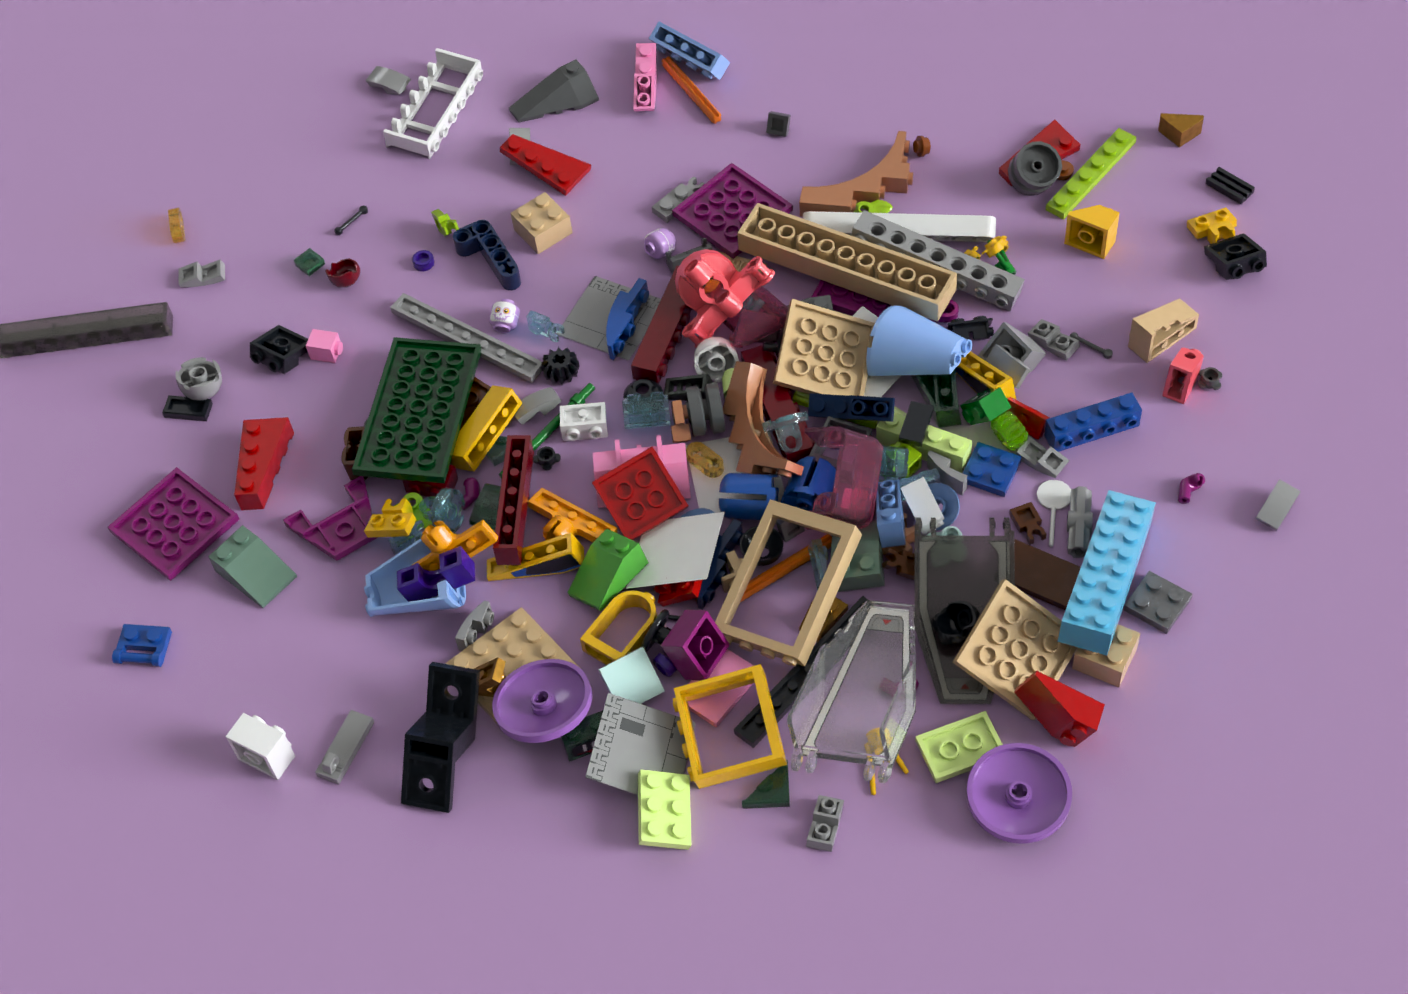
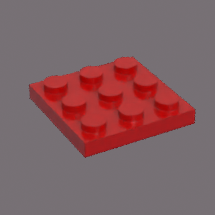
[592,446,689,540]

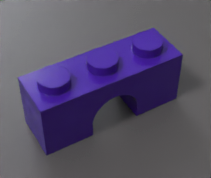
[397,546,476,602]

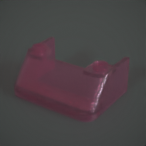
[803,426,883,530]

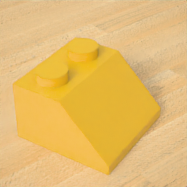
[1064,205,1120,259]

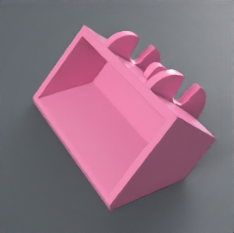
[593,435,691,508]

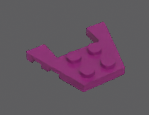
[283,476,378,561]

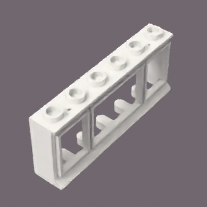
[383,48,483,159]

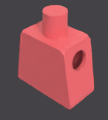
[1162,347,1204,404]

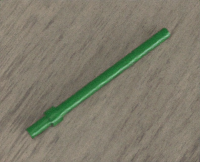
[499,383,595,479]

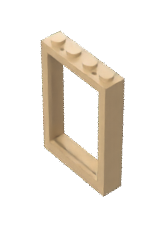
[715,499,862,667]

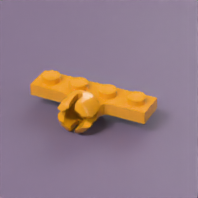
[528,488,618,542]
[412,520,498,571]

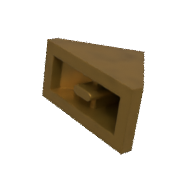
[1158,113,1204,148]

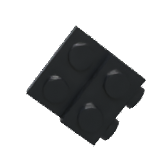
[1204,233,1267,280]
[250,325,308,374]

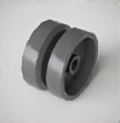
[1008,141,1062,196]
[685,382,725,437]

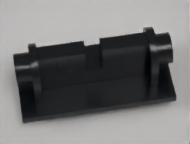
[946,316,994,340]

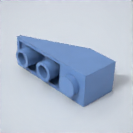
[876,479,906,548]

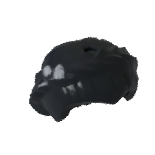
[931,601,980,645]

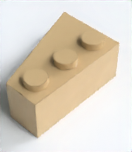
[1128,298,1199,363]

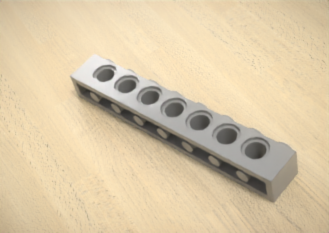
[851,210,1025,311]

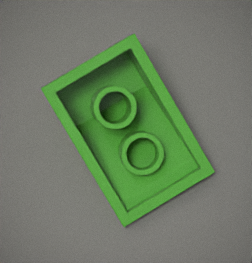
[567,529,649,611]

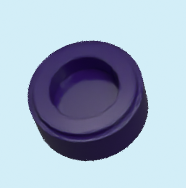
[412,250,435,271]
[653,653,677,677]

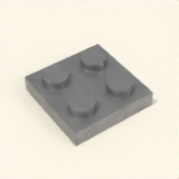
[1124,571,1192,634]

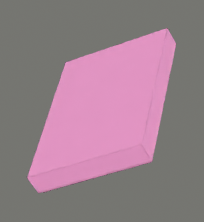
[688,649,754,728]

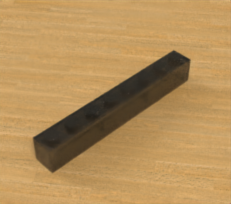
[0,302,173,358]

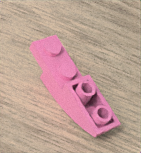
[633,43,657,111]

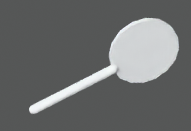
[1037,480,1071,547]

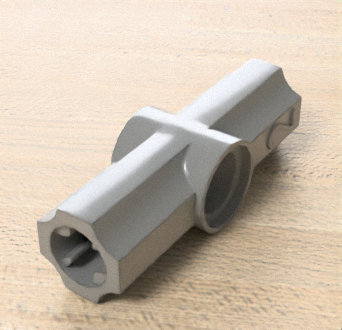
[1067,486,1093,558]

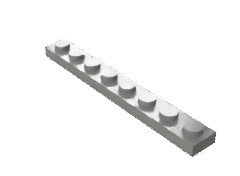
[390,293,542,383]

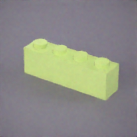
[876,406,972,473]

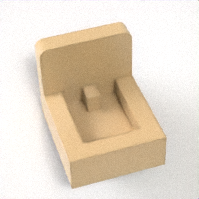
[721,550,743,593]

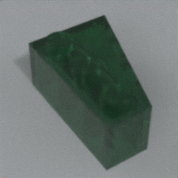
[911,368,962,428]

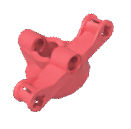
[675,249,775,348]

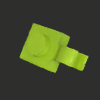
[431,209,459,236]

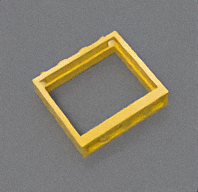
[672,664,787,789]

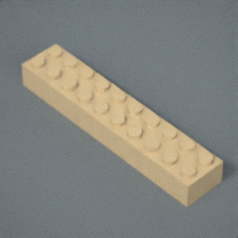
[737,203,957,322]

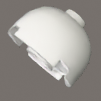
[694,337,739,382]

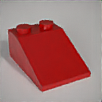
[1014,671,1105,747]

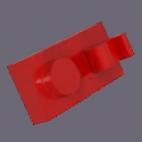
[999,397,1050,440]
[654,578,703,607]

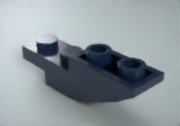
[808,393,895,422]
[697,519,744,610]

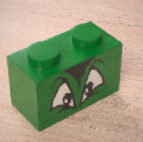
[960,387,1012,425]

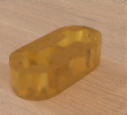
[168,207,185,243]
[686,442,724,478]

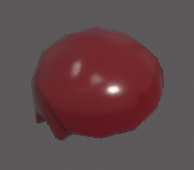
[325,258,361,288]

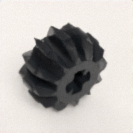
[541,346,580,385]

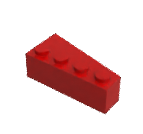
[234,417,294,510]

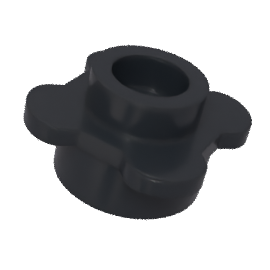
[533,446,561,471]

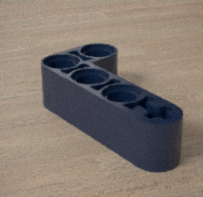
[452,220,521,290]

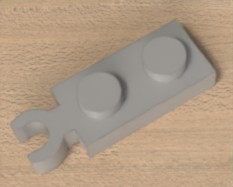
[652,177,704,223]

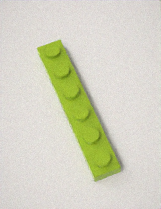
[1046,128,1136,220]

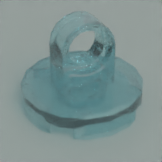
[762,411,809,453]
[419,488,465,533]

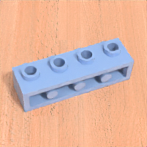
[649,21,730,80]

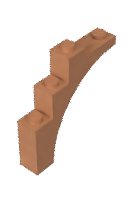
[799,131,913,217]
[723,361,804,478]

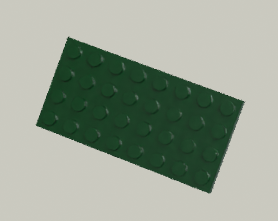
[352,337,481,484]

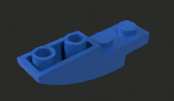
[606,278,649,360]

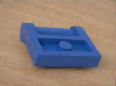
[112,624,172,667]

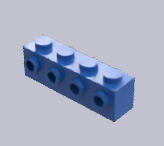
[1044,392,1142,452]

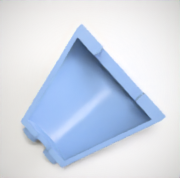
[866,305,972,376]
[364,539,466,617]

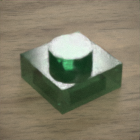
[294,248,325,276]

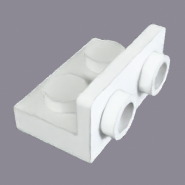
[560,402,608,441]

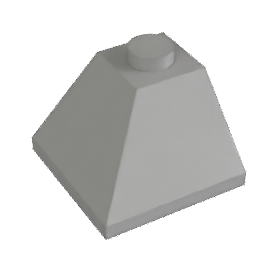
[978,322,1046,373]

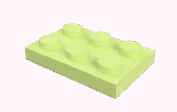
[915,711,1003,783]
[638,769,691,850]

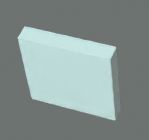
[598,647,665,704]

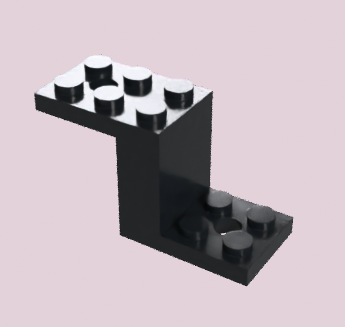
[401,662,480,813]

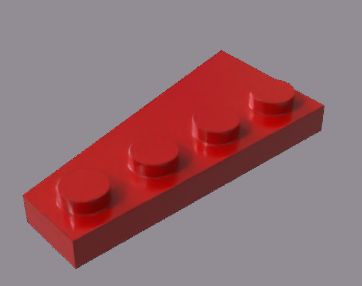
[999,119,1081,187]
[500,134,591,196]

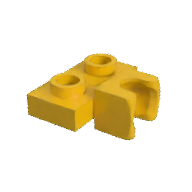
[1187,207,1237,244]
[364,498,417,538]

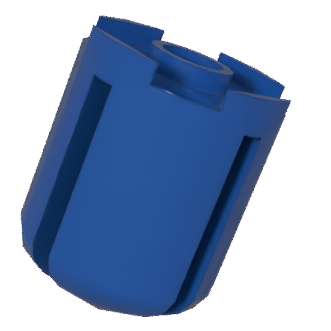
[781,456,838,516]
[719,473,779,520]

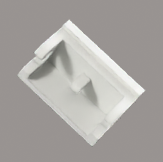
[900,477,945,536]

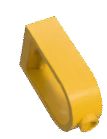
[580,590,657,665]

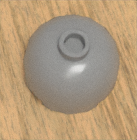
[175,357,222,401]

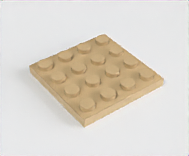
[773,299,875,396]
[953,579,1077,720]
[445,607,581,724]

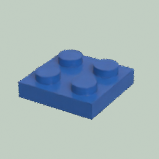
[963,442,1022,497]

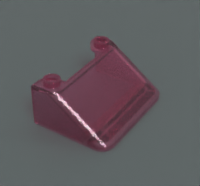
[703,278,788,348]

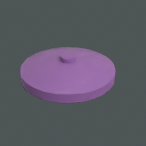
[492,659,592,743]
[966,743,1072,844]

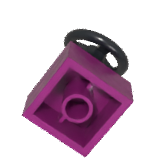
[641,609,730,681]

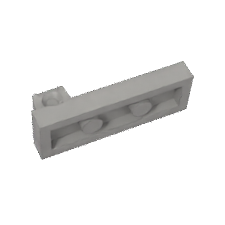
[315,710,374,785]

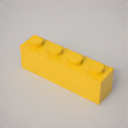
[451,385,522,472]

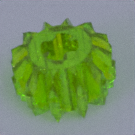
[990,411,1028,451]

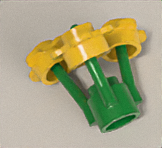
[964,236,1017,275]

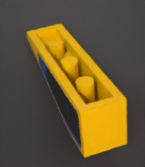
[954,351,1016,399]
[487,532,584,581]

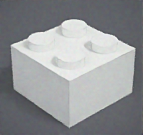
[226,713,295,780]

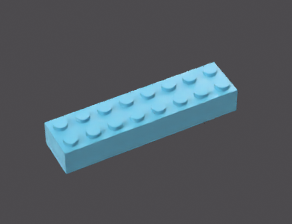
[1058,490,1156,656]

